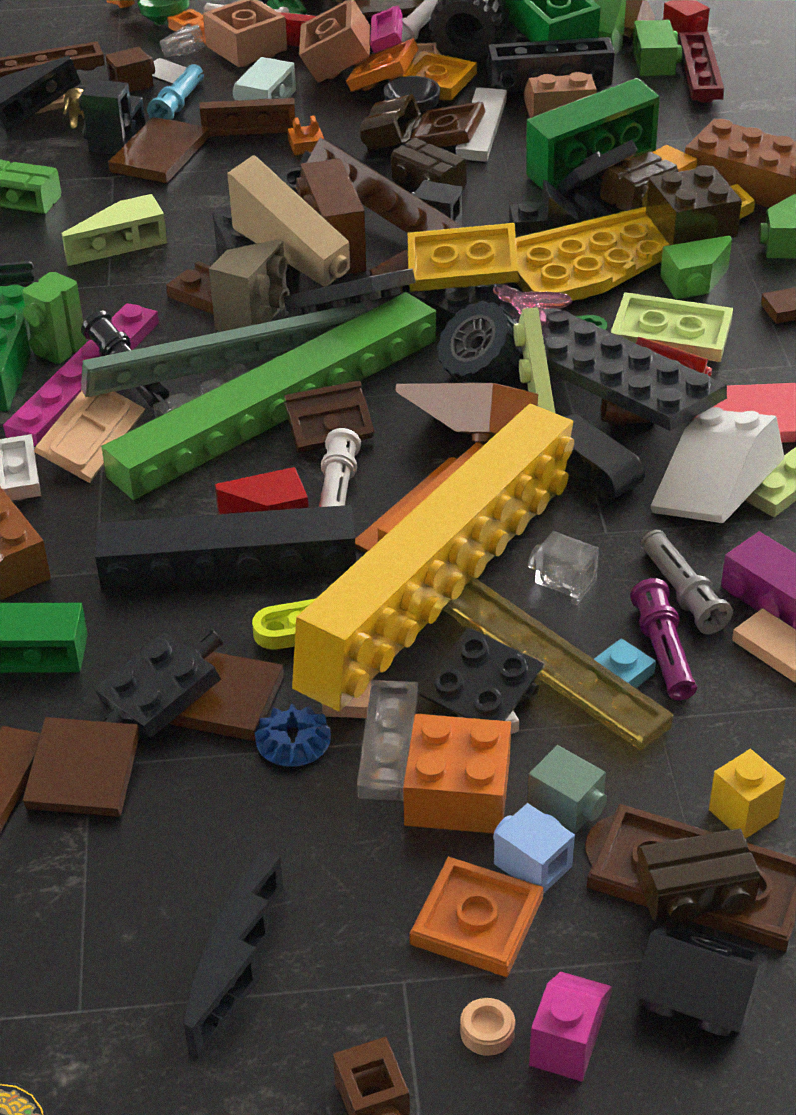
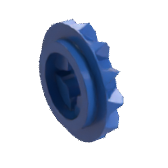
[255,703,331,767]

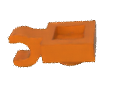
[167,9,206,46]

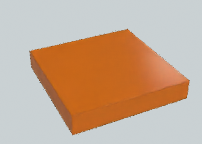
[409,856,544,978]

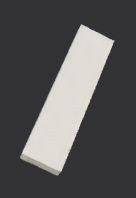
[456,88,507,162]

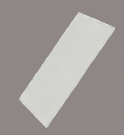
[152,58,201,83]

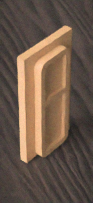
[34,391,145,483]

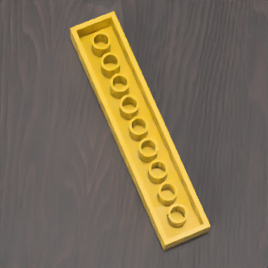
[292,404,574,712]

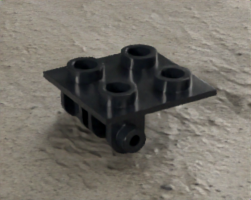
[417,627,545,721]

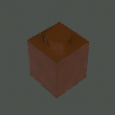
[105,47,155,93]

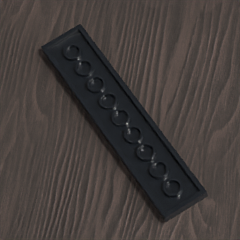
[410,284,727,431]

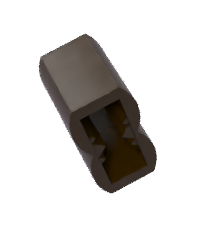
[359,94,421,151]

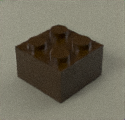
[646,166,742,245]

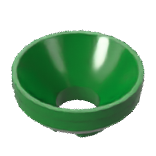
[138,0,190,25]

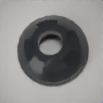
[384,76,440,116]

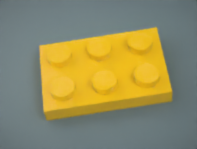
[408,223,519,292]

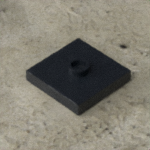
[556,140,637,196]

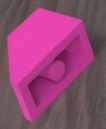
[529,972,612,1082]

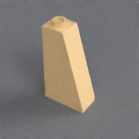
[227,155,350,287]

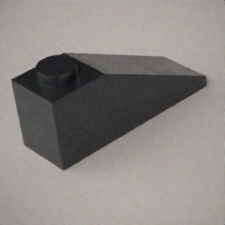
[0,56,82,132]

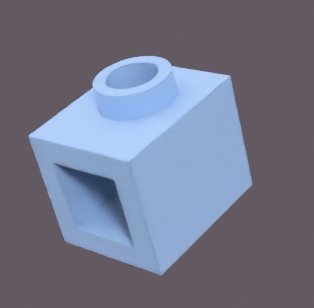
[493,803,575,894]

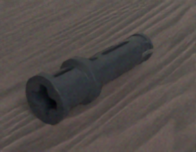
[81,310,170,408]

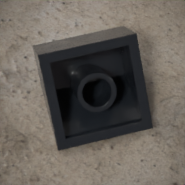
[633,921,769,1036]

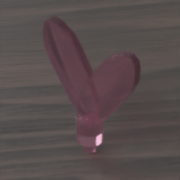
[493,286,572,326]

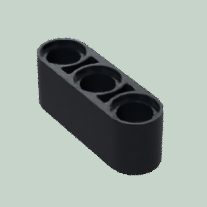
[563,413,645,501]

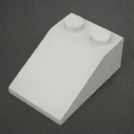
[651,407,784,523]

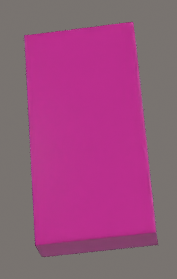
[370,6,403,53]

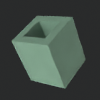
[527,745,607,834]

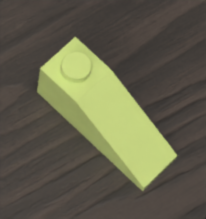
[62,194,167,266]

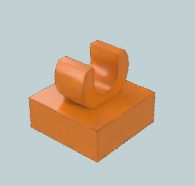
[288,116,324,155]

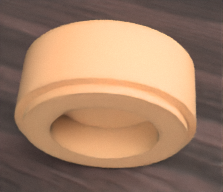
[460,998,515,1056]

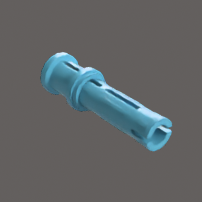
[147,64,204,120]

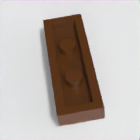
[200,98,295,136]

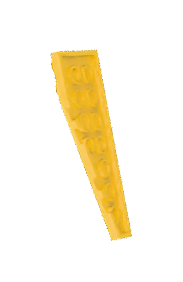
[516,184,755,307]

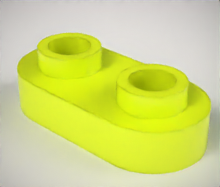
[252,599,315,650]

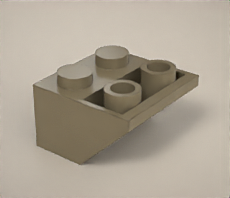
[209,240,290,331]

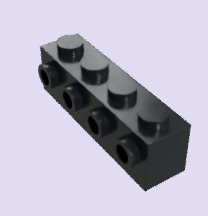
[488,37,615,94]

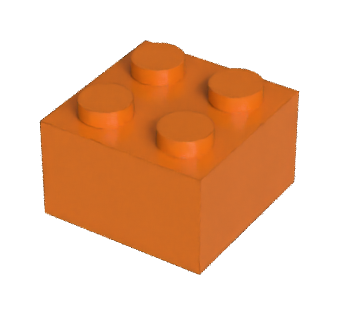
[403,714,511,833]

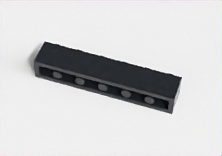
[95,505,356,589]

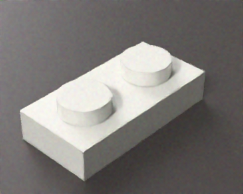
[0,434,41,500]

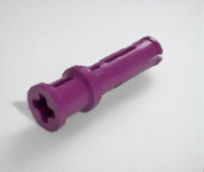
[630,578,697,700]

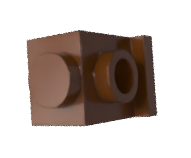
[333,1036,410,1115]

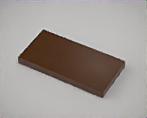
[587,804,796,952]

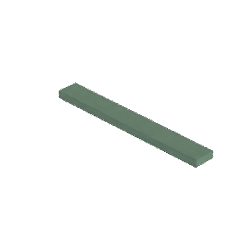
[81,302,369,397]

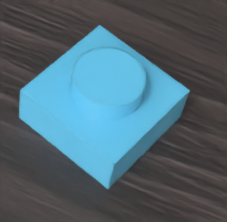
[590,638,656,697]

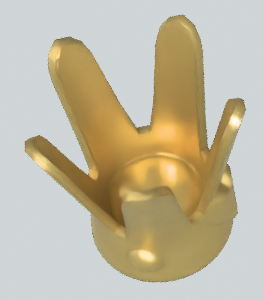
[63,88,84,129]

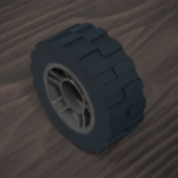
[437,301,522,384]

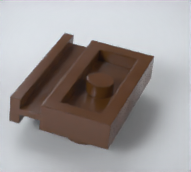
[166,261,214,315]
[283,380,375,453]

